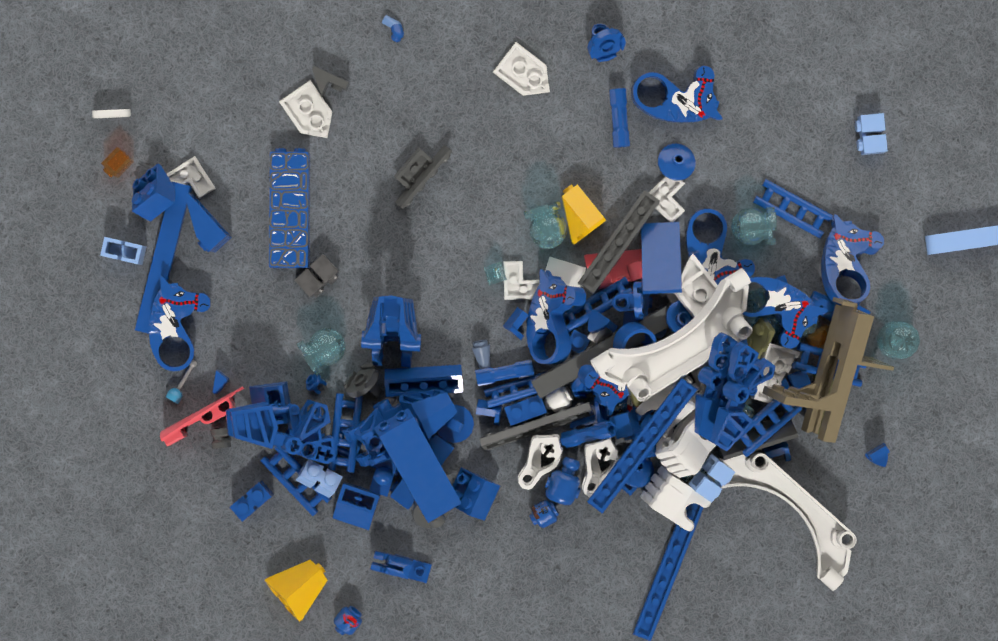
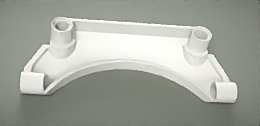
[590,268,752,401]
[705,452,857,591]

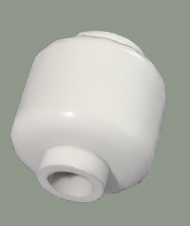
[544,386,574,413]

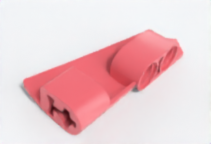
[584,249,642,290]
[160,386,244,446]

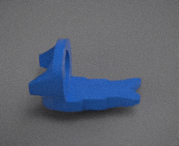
[570,397,610,429]

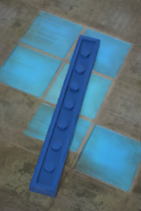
[135,181,192,334]
[587,378,698,514]
[632,503,703,641]

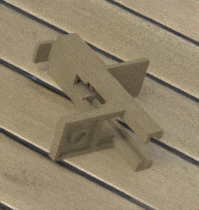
[762,297,894,443]

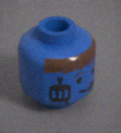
[529,500,559,528]

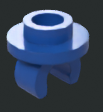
[306,373,327,394]

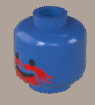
[333,606,362,635]

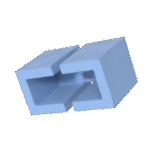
[855,113,888,155]
[100,237,147,265]
[688,454,735,503]
[296,459,343,498]

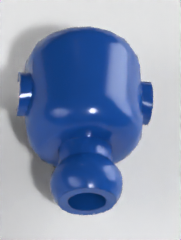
[545,457,581,506]

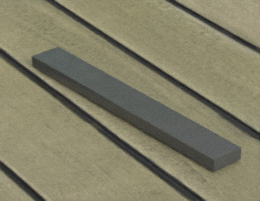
[531,306,669,399]

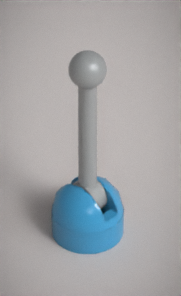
[165,360,197,404]

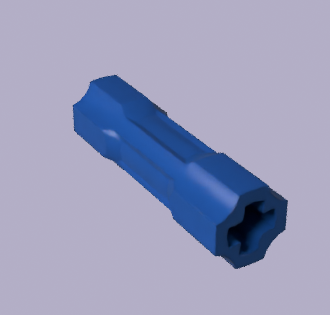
[609,88,630,148]
[475,359,535,386]
[560,420,617,448]

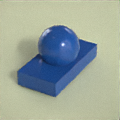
[369,459,396,497]

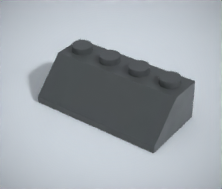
[716,411,799,460]

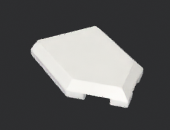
[493,42,550,96]
[279,80,332,138]

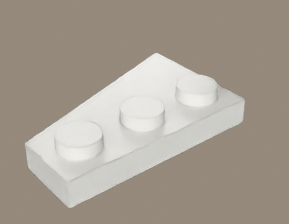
[750,343,801,403]

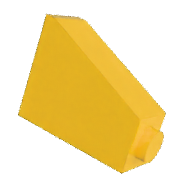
[561,184,606,245]
[265,560,328,622]

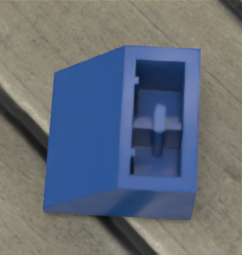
[132,164,175,222]
[249,382,290,425]
[452,467,500,521]
[333,482,381,530]

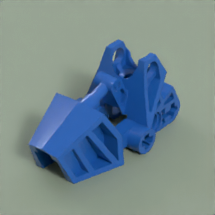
[361,295,421,368]
[695,332,776,451]
[343,389,457,467]
[226,399,336,464]

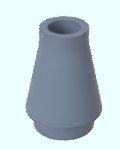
[472,339,490,369]

